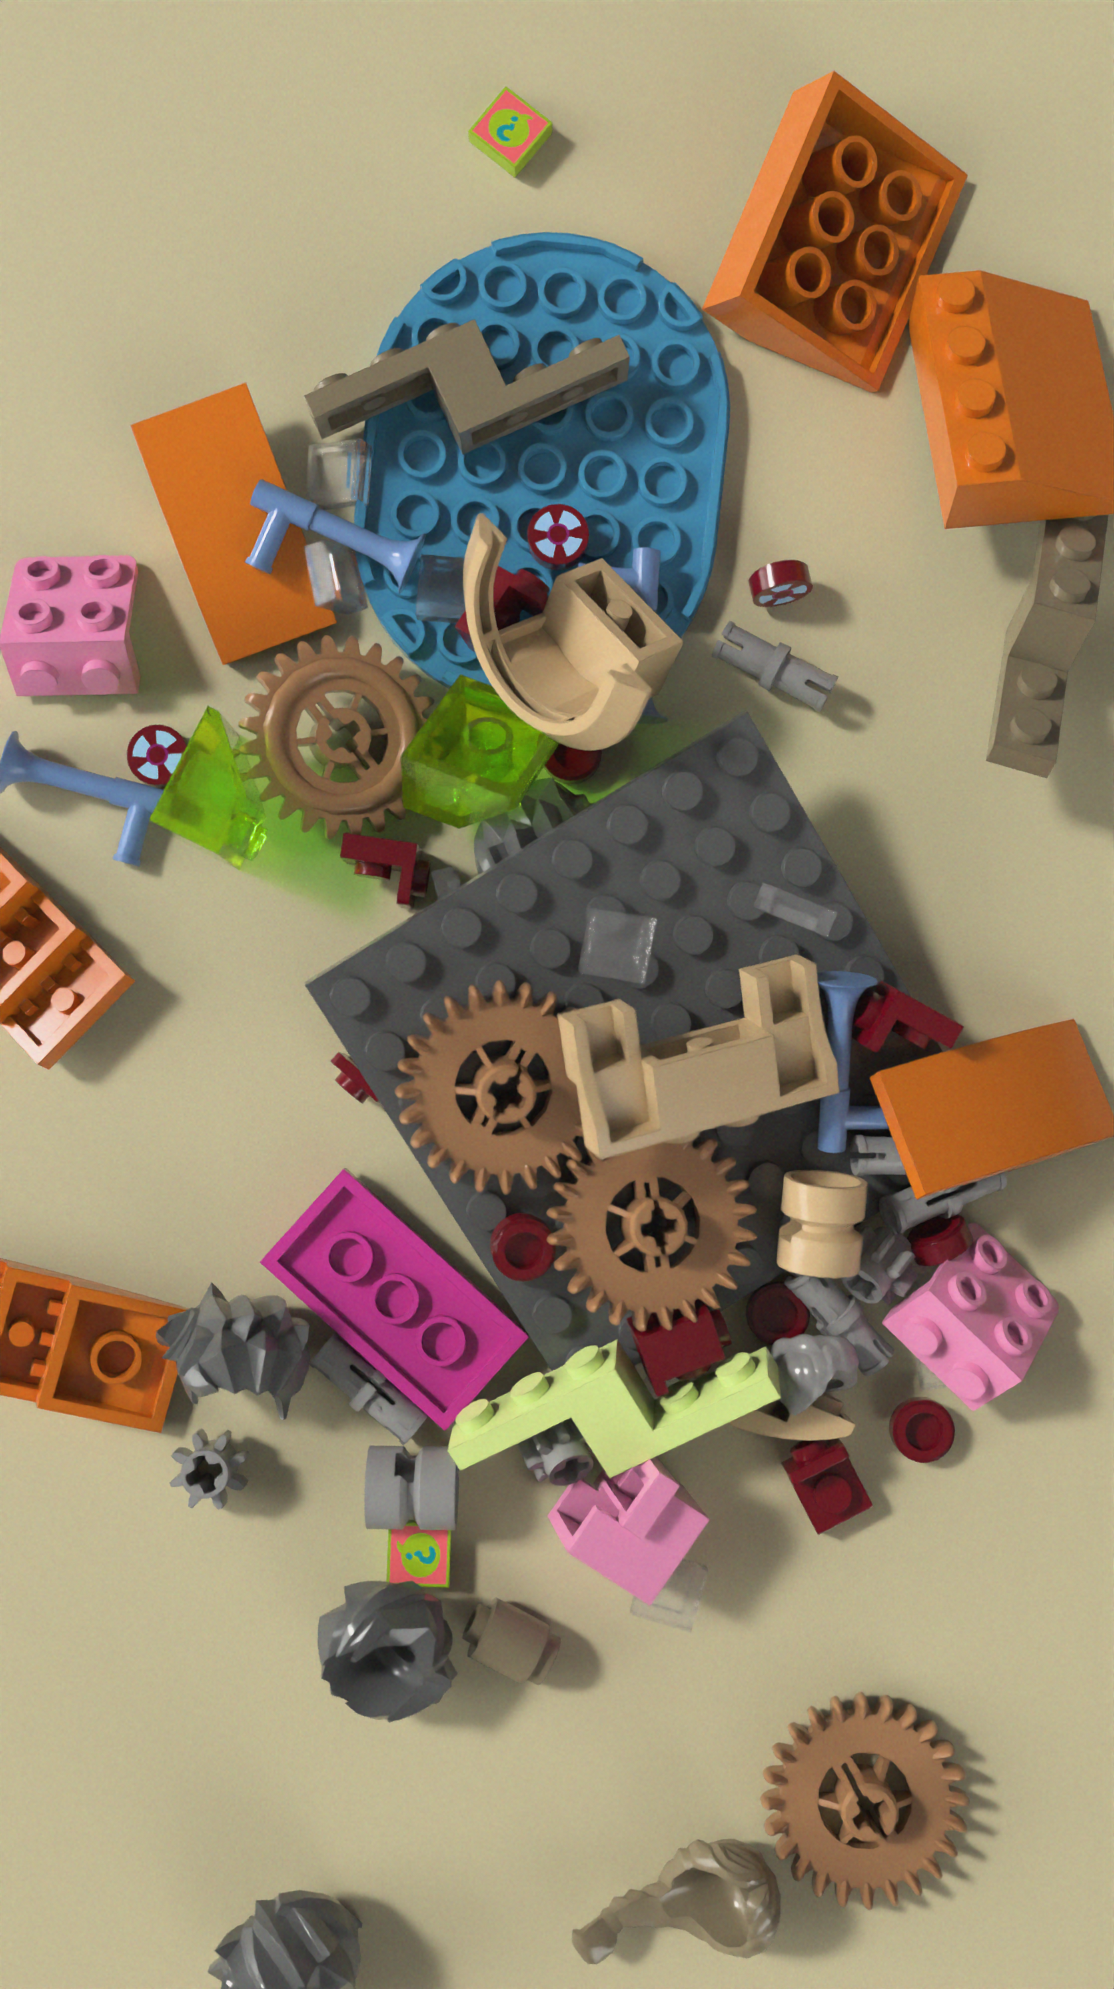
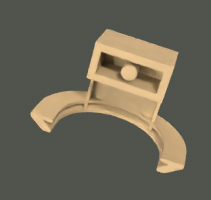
[463,513,684,750]

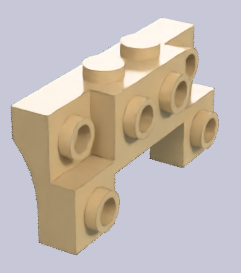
[558,954,840,1159]

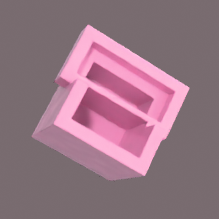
[547,1456,710,1606]

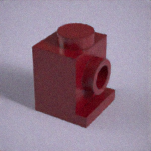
[626,1299,732,1397]

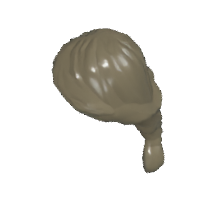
[572,1839,781,1964]

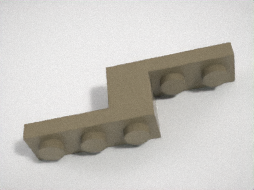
[304,319,630,455]
[986,515,1108,778]

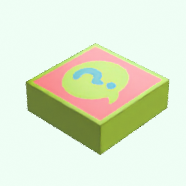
[468,86,552,177]
[386,1520,452,1588]

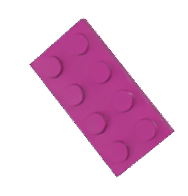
[260,1168,529,1431]

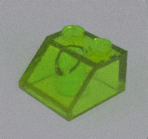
[401,674,559,829]
[149,706,268,870]

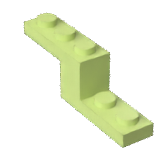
[447,1339,781,1478]

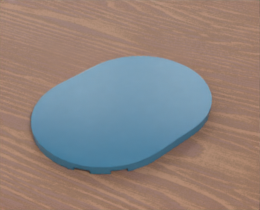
[354,232,730,709]

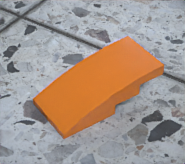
[130,383,337,665]
[0,847,135,1070]
[870,1019,1114,1200]
[0,1258,189,1433]

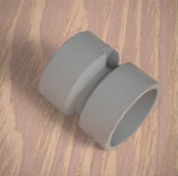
[364,1445,459,1530]

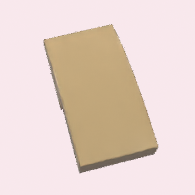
[726,1393,856,1441]

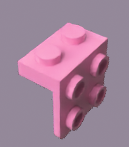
[0,555,141,696]
[882,1223,1059,1411]

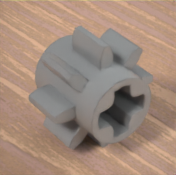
[841,1225,919,1304]
[518,1418,594,1486]
[170,1429,250,1510]

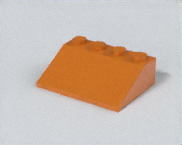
[702,71,968,393]
[908,270,1114,529]

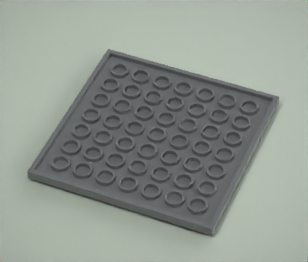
[305,712,943,1371]

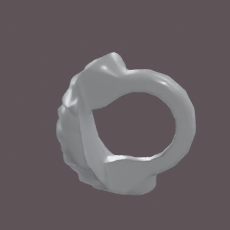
[770,1334,859,1415]

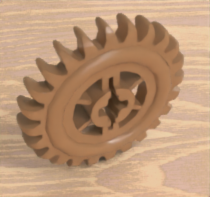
[238,635,441,839]
[395,980,584,1195]
[547,1138,757,1332]
[760,1692,970,1911]

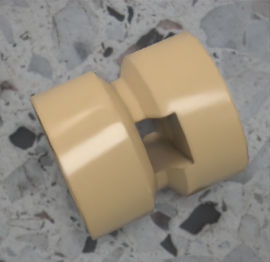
[776,1170,868,1278]

